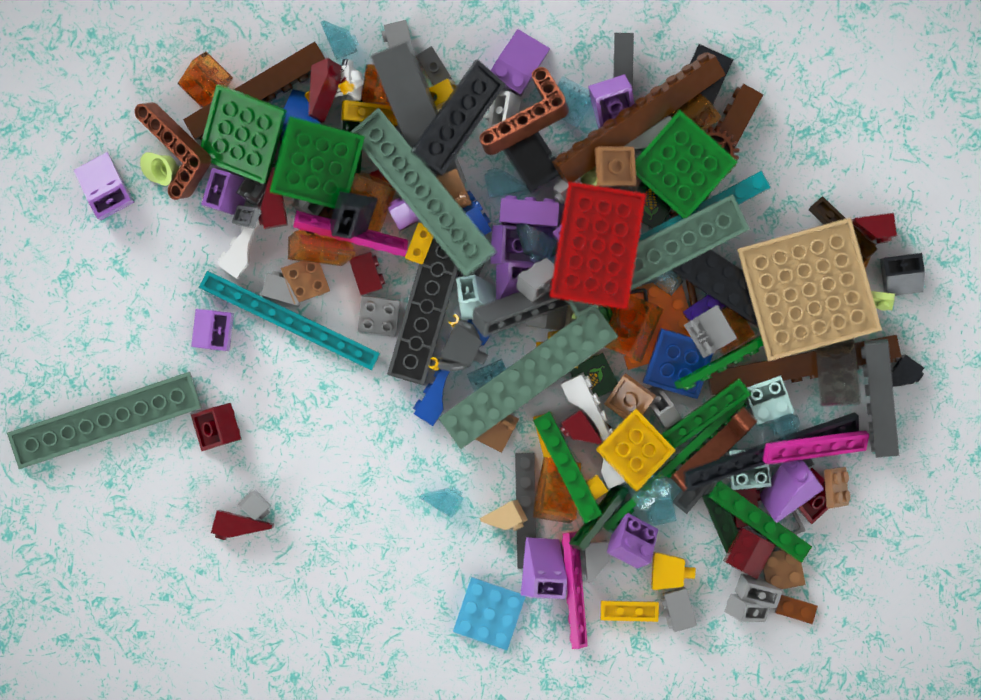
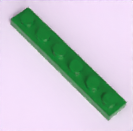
[674,335,764,390]
[661,378,751,449]
[533,412,603,524]
[709,481,812,563]

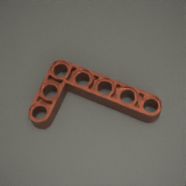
[479,67,569,155]
[135,102,211,200]
[670,407,758,492]

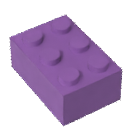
[499,195,559,229]

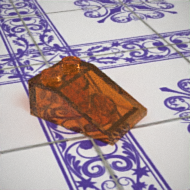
[350,172,396,232]
[533,457,581,523]

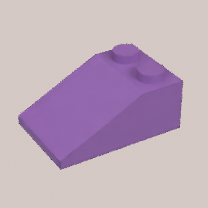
[491,29,550,97]
[588,74,634,129]
[490,225,554,265]
[760,460,824,523]

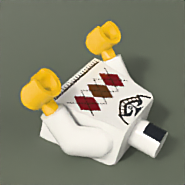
[305,59,364,106]

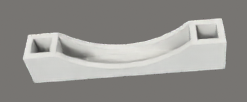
[218,196,295,280]
[561,373,626,489]

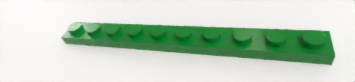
[603,398,748,532]

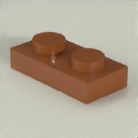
[775,595,818,624]

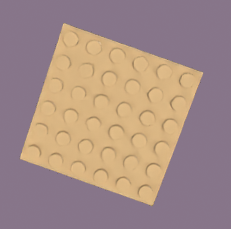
[737,218,882,361]

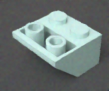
[456,275,496,320]
[747,376,794,425]
[727,450,771,490]

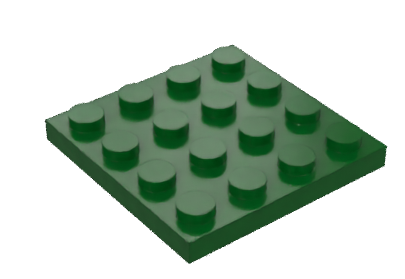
[201,84,287,184]
[635,110,738,219]
[270,116,365,208]

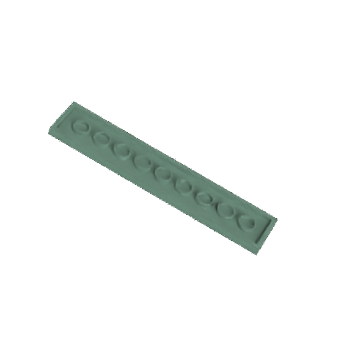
[351,108,497,277]
[568,194,750,318]
[438,308,618,449]
[7,372,202,469]

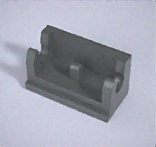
[236,169,272,206]

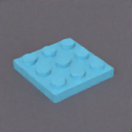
[453,577,526,650]

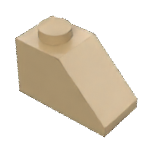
[480,500,528,531]

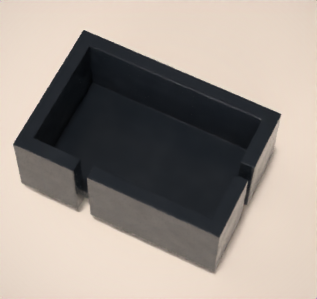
[503,132,559,194]

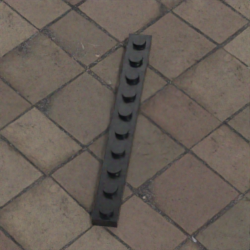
[684,412,859,491]

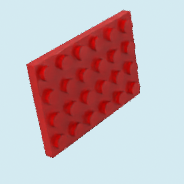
[550,182,646,310]

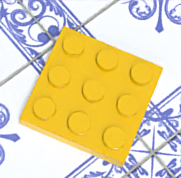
[595,409,676,491]

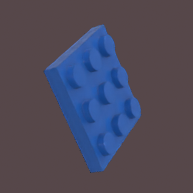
[642,328,714,399]

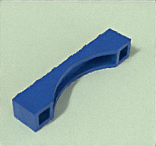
[413,319,491,426]

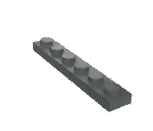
[515,453,536,569]

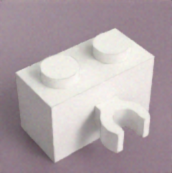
[483,91,521,129]

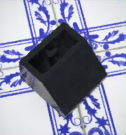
[330,191,378,239]
[880,253,925,296]

